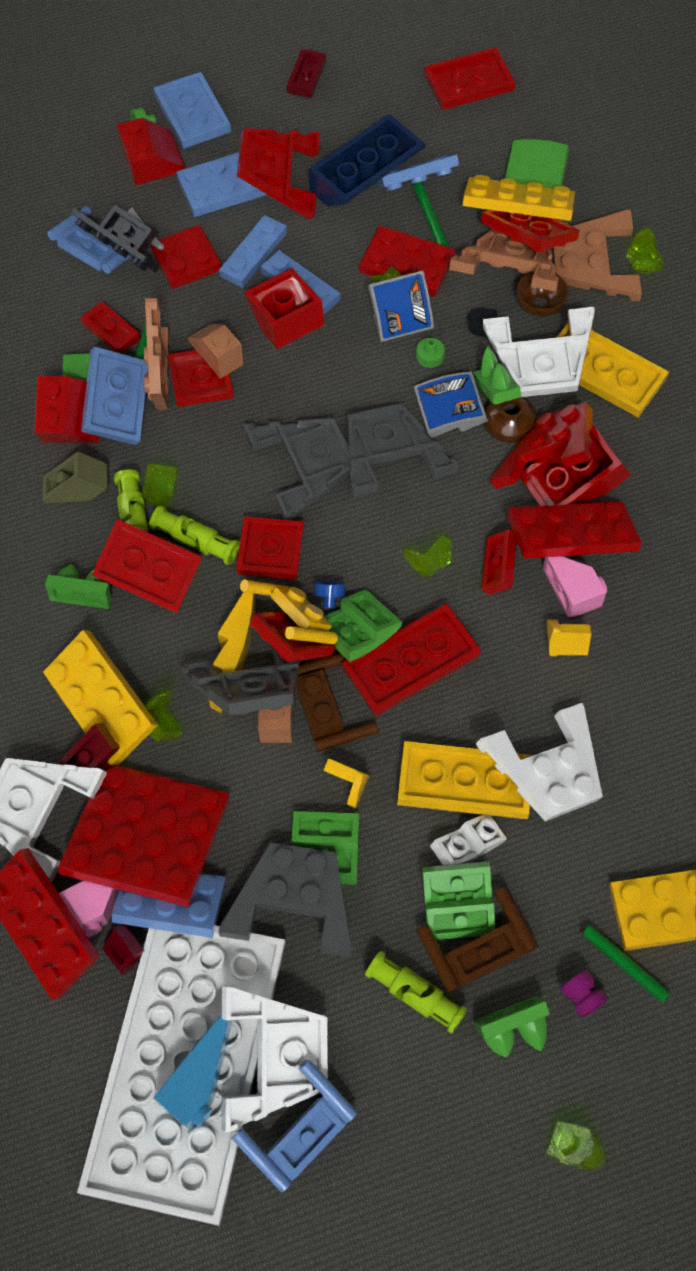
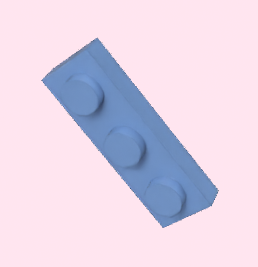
[377,154,459,191]
[219,215,287,288]
[261,250,341,315]

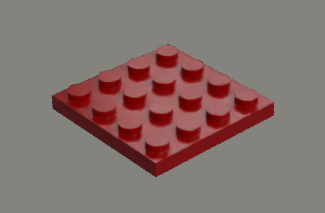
[58,763,229,908]

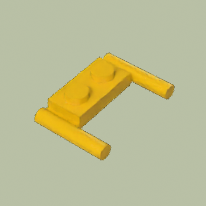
[240,580,338,644]

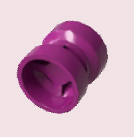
[560,970,609,1019]

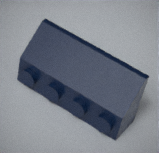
[309,114,425,207]

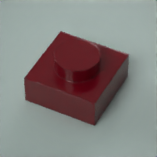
[102,925,144,975]

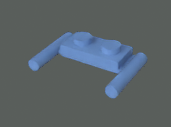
[47,206,131,274]
[231,1059,358,1193]

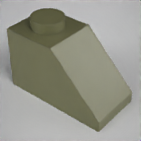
[42,452,108,503]

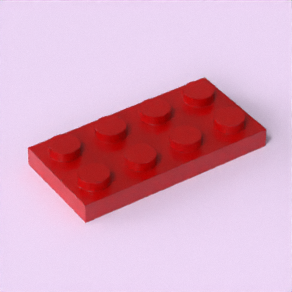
[507,501,642,559]
[342,603,481,717]
[0,848,100,1000]

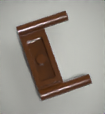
[296,653,378,752]
[416,887,539,993]

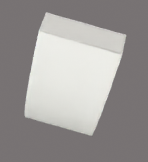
[430,815,507,865]

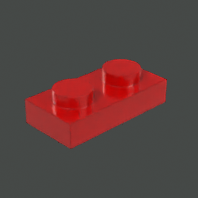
[81,301,140,354]
[481,529,517,595]

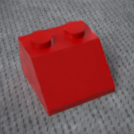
[117,118,186,185]
[245,268,324,349]
[35,376,100,443]

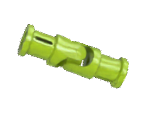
[114,469,149,532]
[149,505,240,565]
[365,950,468,1034]

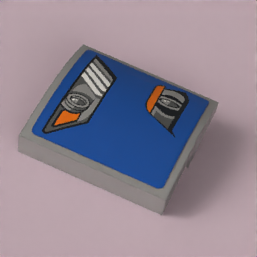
[367,270,434,343]
[414,372,488,438]

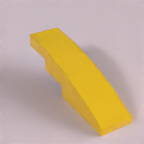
[208,592,256,713]

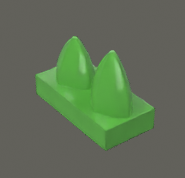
[473,347,521,405]
[45,564,112,609]
[473,995,550,1058]

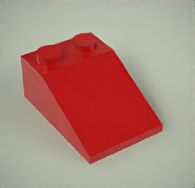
[520,423,631,506]

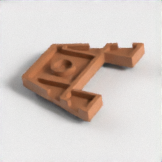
[552,210,642,302]
[449,230,558,292]
[144,298,171,410]

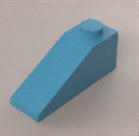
[153,1014,232,1131]

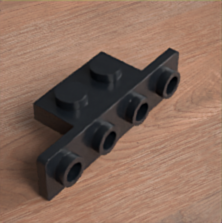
[70,205,159,273]

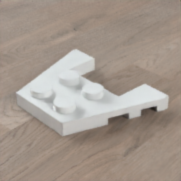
[483,307,595,397]
[476,703,603,821]
[0,758,107,883]
[221,986,328,1132]

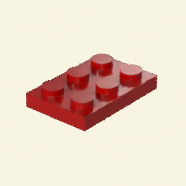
[424,47,516,110]
[481,210,579,252]
[359,226,456,297]
[92,519,202,614]

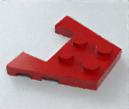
[237,128,320,219]
[489,402,593,489]

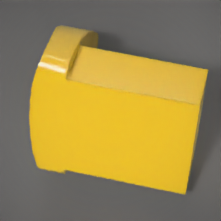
[547,619,591,656]
[324,759,370,808]

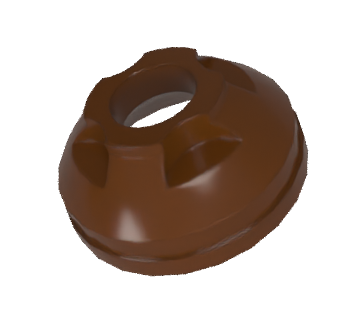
[517,272,568,316]
[484,397,536,443]

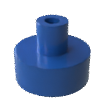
[314,580,345,608]

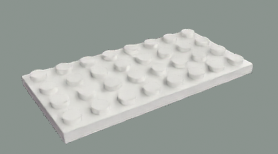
[77,925,286,1226]

